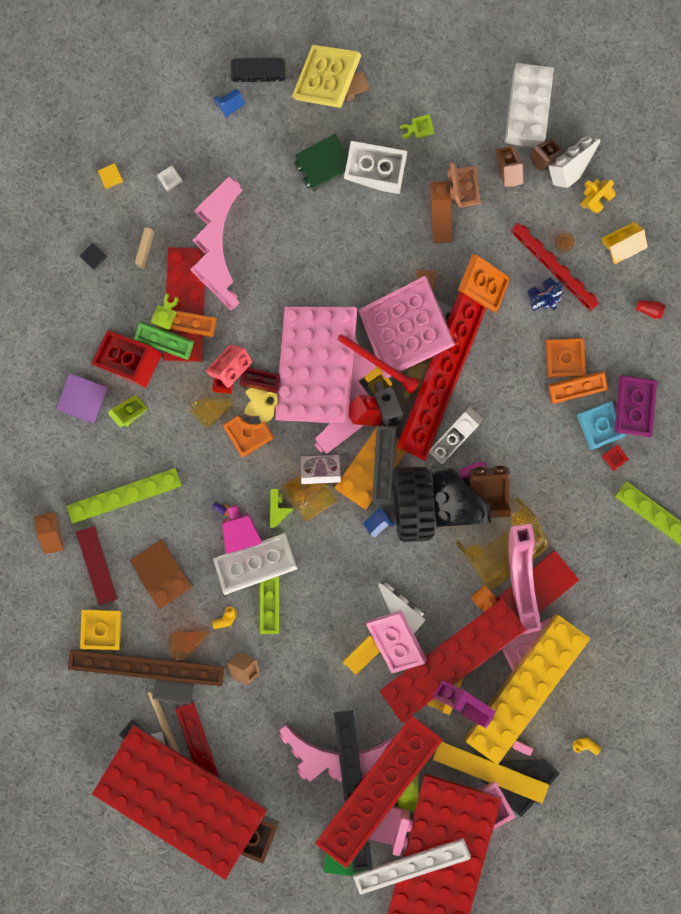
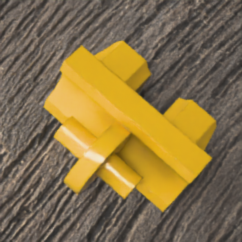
[580,179,616,213]

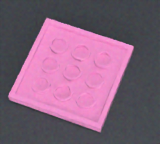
[358,276,455,378]

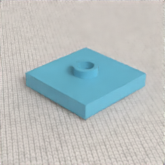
[576,401,625,450]

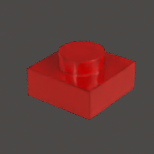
[212,378,234,394]
[601,444,629,471]

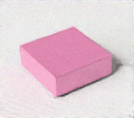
[511,740,533,756]

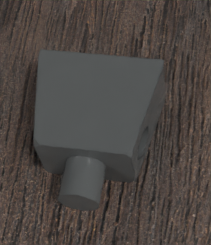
[374,381,403,426]

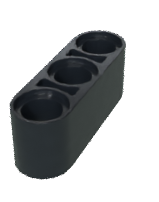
[231,58,286,83]

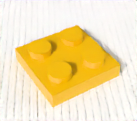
[80,609,122,650]

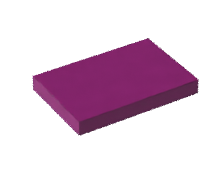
[614,375,657,438]

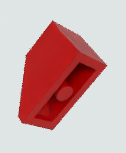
[349,394,382,426]

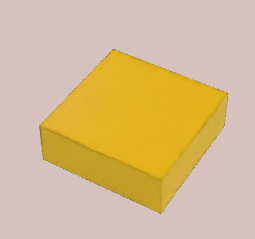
[98,163,123,189]

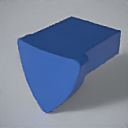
[212,88,245,117]
[363,507,396,538]

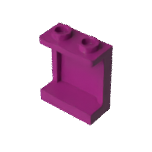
[433,680,496,728]

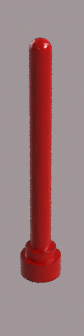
[338,334,420,393]

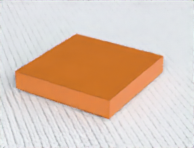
[545,338,586,378]

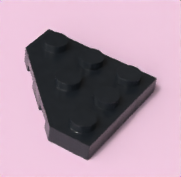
[432,468,491,527]
[479,759,560,818]

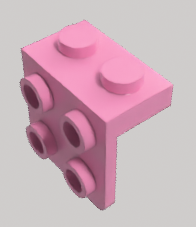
[369,806,413,856]

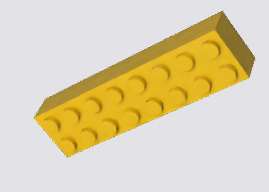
[464,613,591,765]

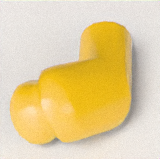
[212,606,237,629]
[572,737,602,755]

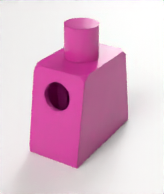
[222,505,262,554]

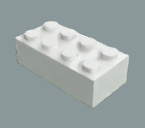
[505,63,554,147]

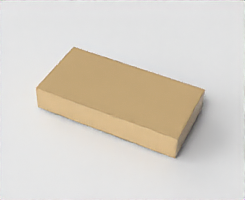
[135,227,154,269]

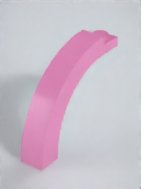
[509,524,542,635]

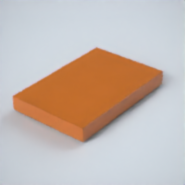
[458,254,510,313]

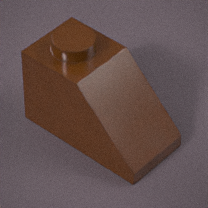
[529,138,563,171]

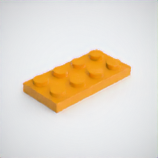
[334,427,406,510]

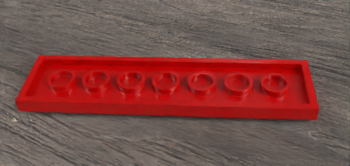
[379,598,527,723]
[315,715,443,868]

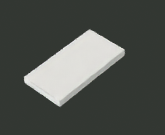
[213,533,297,595]

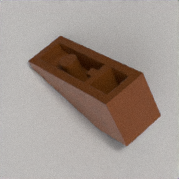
[429,181,452,244]

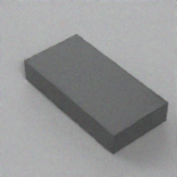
[152,679,194,705]

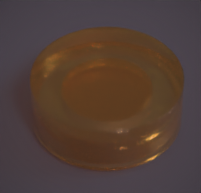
[555,233,575,253]

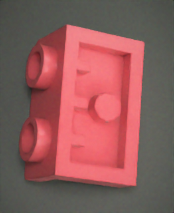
[206,344,252,388]

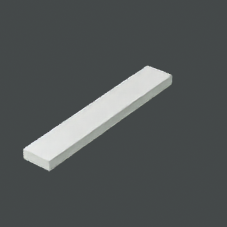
[353,838,471,895]

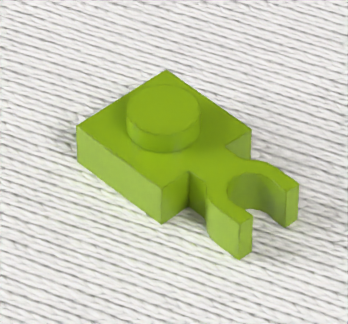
[400,114,435,140]
[151,294,179,331]

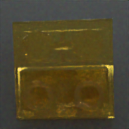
[282,474,337,522]

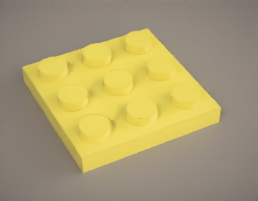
[292,45,361,108]

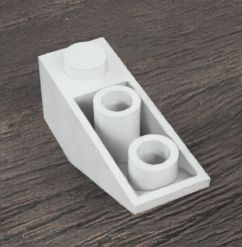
[548,136,600,188]
[429,407,484,464]
[378,582,425,634]

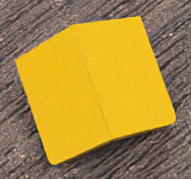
[363,367,393,394]

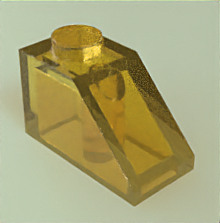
[190,398,235,429]

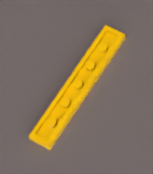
[432,742,549,803]

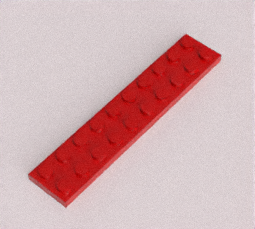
[397,291,486,461]

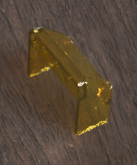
[456,497,549,589]

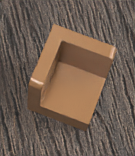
[346,71,369,102]
[227,652,261,685]

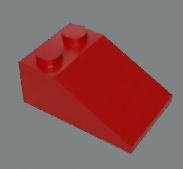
[91,330,162,388]

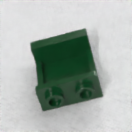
[294,134,348,192]

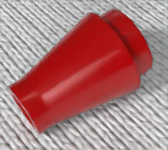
[636,299,666,320]

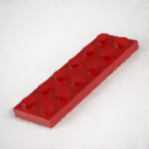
[163,247,205,362]

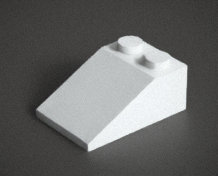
[344,141,407,194]

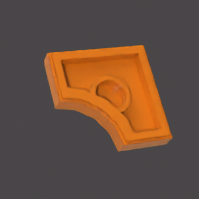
[222,415,275,458]

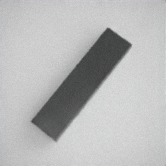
[372,426,396,504]

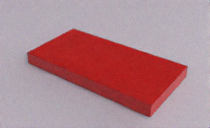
[495,550,579,619]

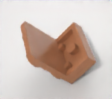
[447,162,481,208]

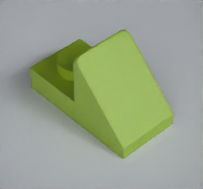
[108,395,148,428]
[270,489,294,528]

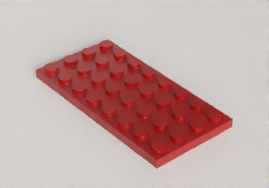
[92,725,268,880]
[387,773,502,914]

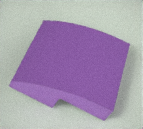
[56,374,107,423]

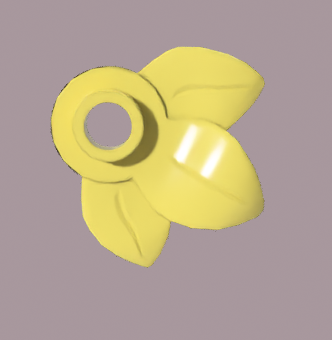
[244,388,278,423]

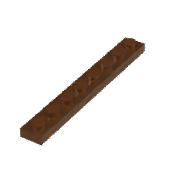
[68,649,225,686]

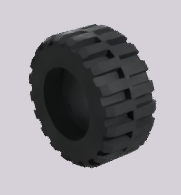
[393,466,435,542]

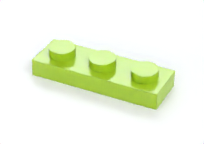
[260,576,280,634]

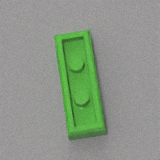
[134,321,195,360]

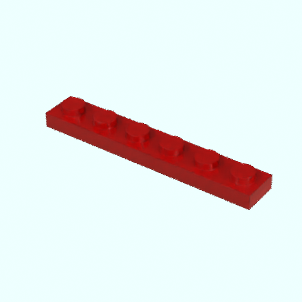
[511,223,599,312]

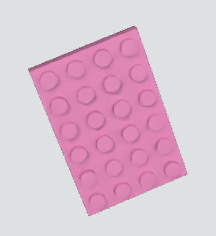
[275,307,357,424]

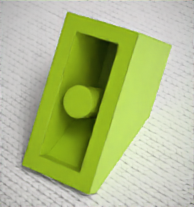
[398,774,418,812]

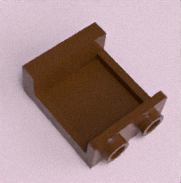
[469,465,511,518]

